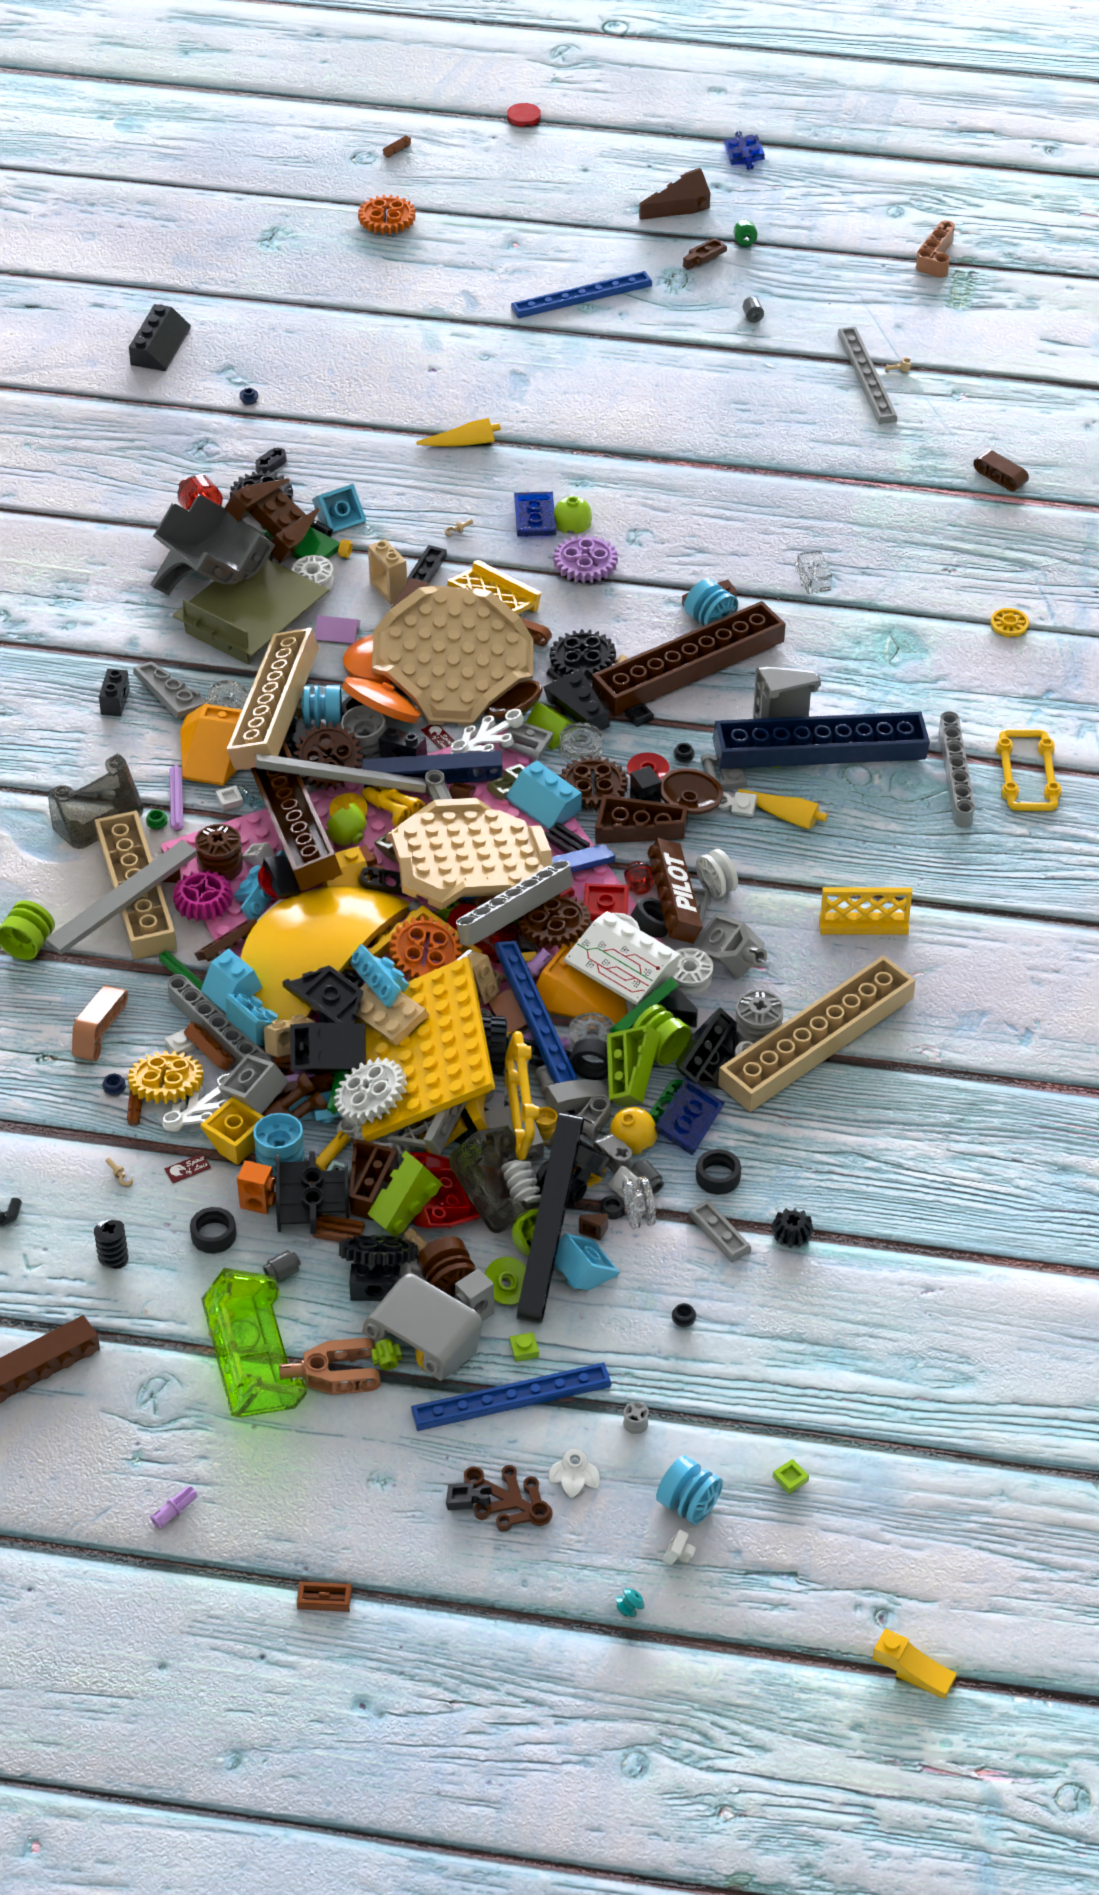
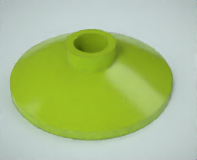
[484,1257,526,1305]

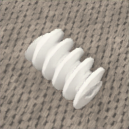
[501,1160,541,1214]

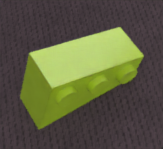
[607,1025,661,1107]
[368,1150,443,1237]

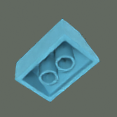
[506,760,582,831]

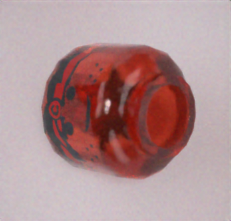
[624,861,654,895]

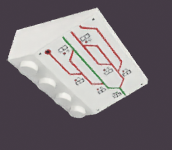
[563,911,680,1005]

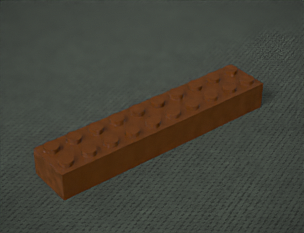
[592,601,786,717]
[250,741,343,891]

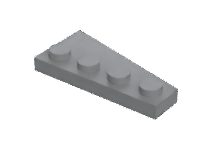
[133,661,213,719]

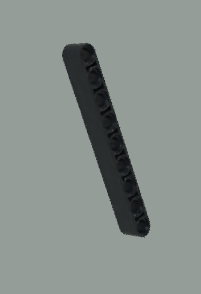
[517,1113,584,1323]

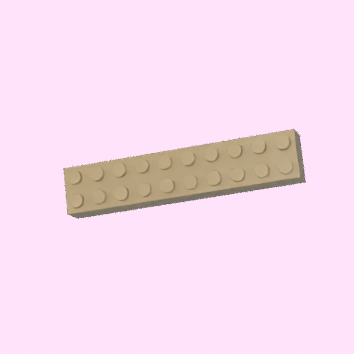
[227,628,319,770]
[718,955,916,1112]

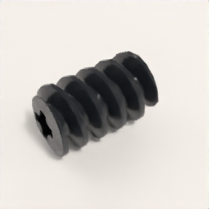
[94,1219,129,1269]

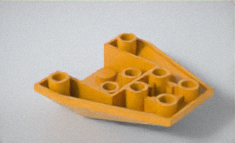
[180,704,242,786]
[536,938,627,1026]

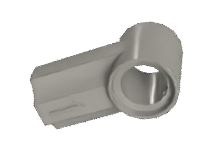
[425,770,452,801]

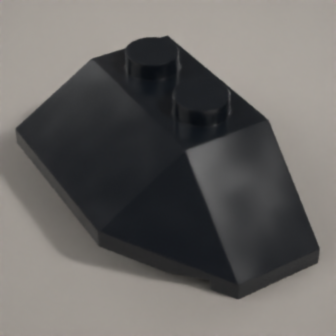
[675,1007,738,1088]

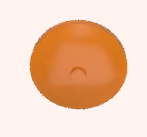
[343,634,393,684]
[342,677,421,723]

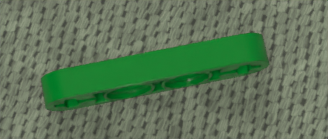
[609,977,679,1033]

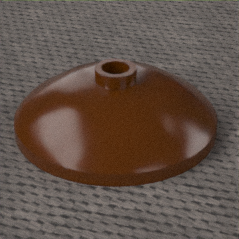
[485,680,543,720]
[661,768,723,815]

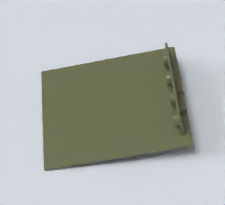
[173,559,329,665]

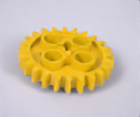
[128,1051,204,1104]

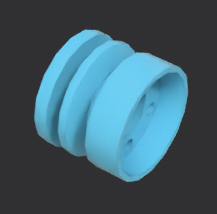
[684,578,738,626]
[301,685,342,729]
[253,1113,305,1176]
[656,1455,723,1525]

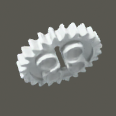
[334,1057,408,1125]

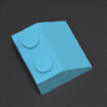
[312,484,367,532]
[201,949,263,1014]
[554,1233,620,1291]

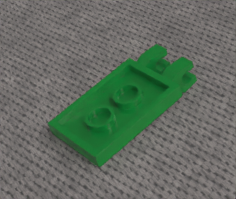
[261,525,340,560]

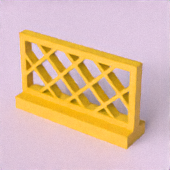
[447,560,541,615]
[819,887,912,935]

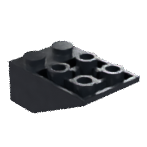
[290,1023,366,1075]

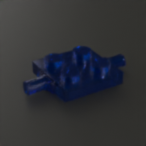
[724,131,765,170]

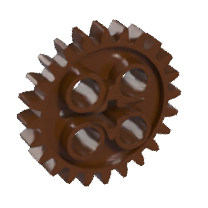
[294,722,363,791]
[559,756,628,811]
[518,894,591,949]

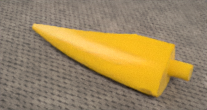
[416,418,501,447]
[738,789,828,830]

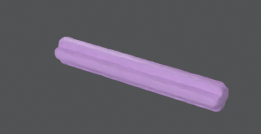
[169,765,183,831]

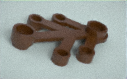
[464,1465,553,1532]

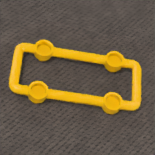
[995,729,1062,811]
[505,1031,539,1161]

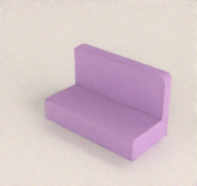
[315,615,361,644]

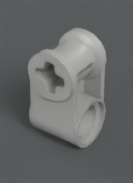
[577,1095,610,1140]
[592,1133,632,1174]

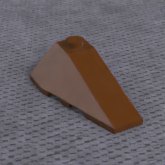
[639,168,711,220]

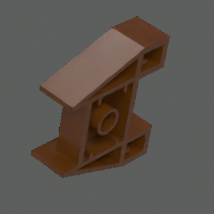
[224,478,320,563]

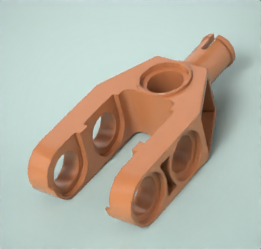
[279,1338,381,1395]

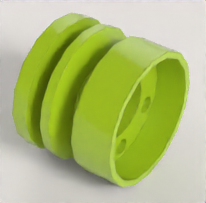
[0,900,55,960]
[632,1004,691,1066]

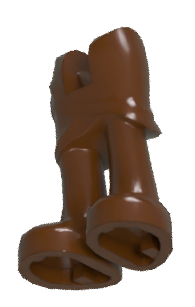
[261,1072,328,1120]

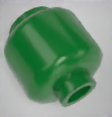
[733,220,758,246]

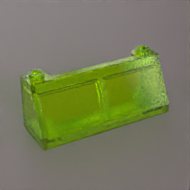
[201,1268,307,1418]

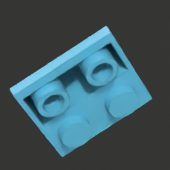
[226,993,278,1046]

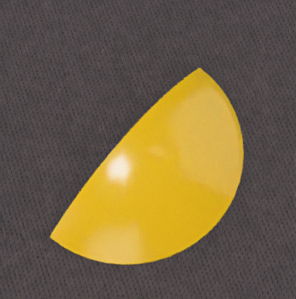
[241,886,410,1039]

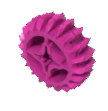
[173,870,233,923]

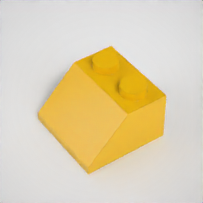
[322,846,371,887]
[200,1097,264,1165]

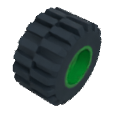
[482,1015,507,1074]

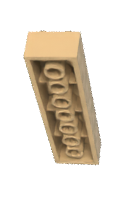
[95,810,177,960]

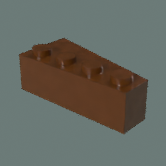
[595,794,688,844]

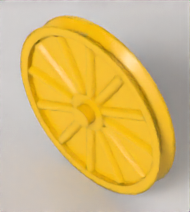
[329,793,368,817]

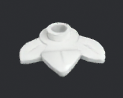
[549,1449,600,1499]

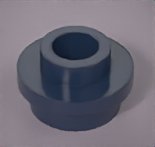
[239,388,258,405]
[102,1073,126,1095]

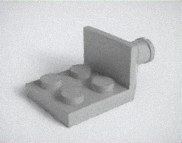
[690,913,767,979]

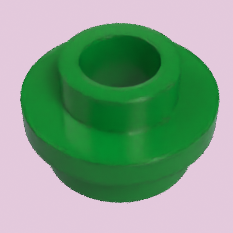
[146,809,168,829]

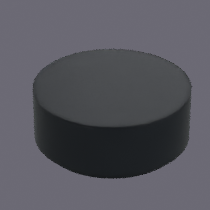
[600,1196,625,1220]

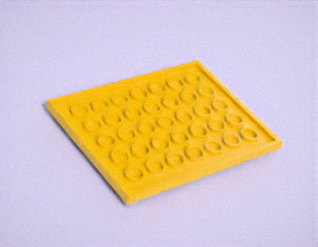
[355,956,495,1142]

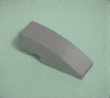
[545,1080,613,1114]

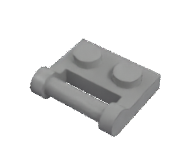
[499,722,553,761]
[700,753,747,791]

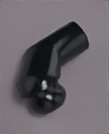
[0,1198,22,1226]

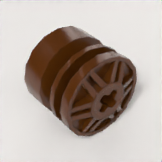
[195,824,243,881]
[417,1236,477,1298]

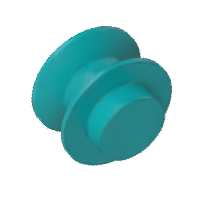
[616,1588,645,1617]

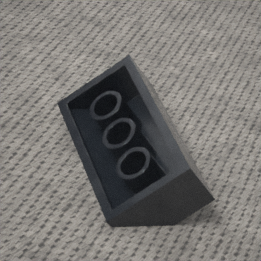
[129,304,191,371]

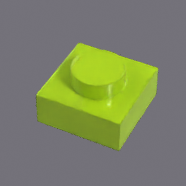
[509,1332,539,1362]
[772,1459,809,1494]

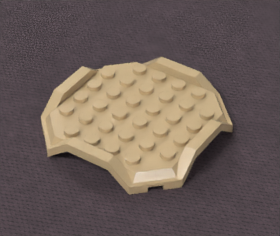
[372,586,533,727]
[386,798,553,910]

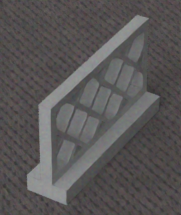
[386,1101,467,1155]

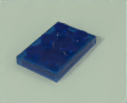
[514,491,556,537]
[654,1077,725,1155]

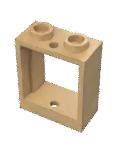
[368,539,407,605]

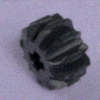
[772,1207,813,1248]

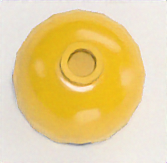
[610,1107,658,1155]

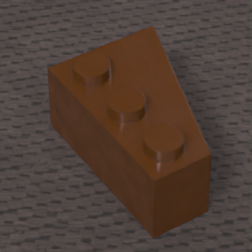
[349,1138,399,1220]

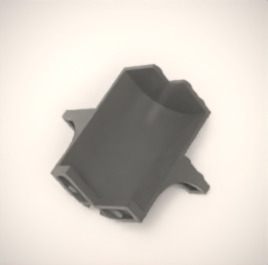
[150,494,275,596]

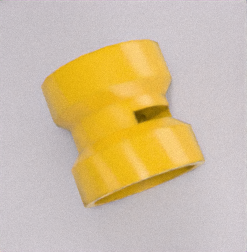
[535,1107,557,1140]

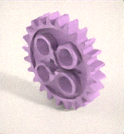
[553,534,618,583]

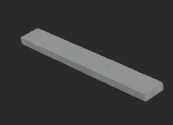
[838,327,897,424]
[254,753,427,793]
[46,840,198,955]

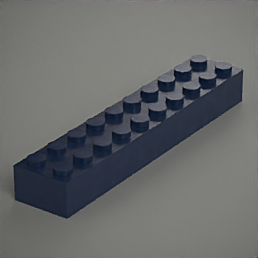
[712,711,930,769]

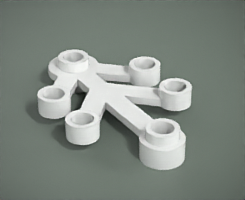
[451,709,524,754]
[162,1074,229,1132]

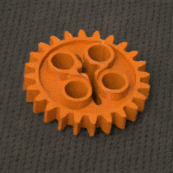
[358,195,416,235]
[389,915,462,981]

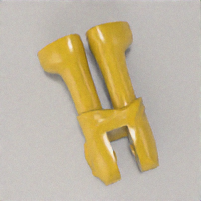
[361,786,426,828]

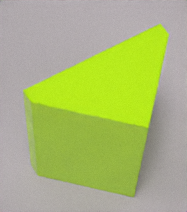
[525,702,581,750]

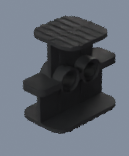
[276,1151,350,1234]

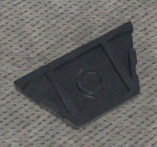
[283,965,364,1023]

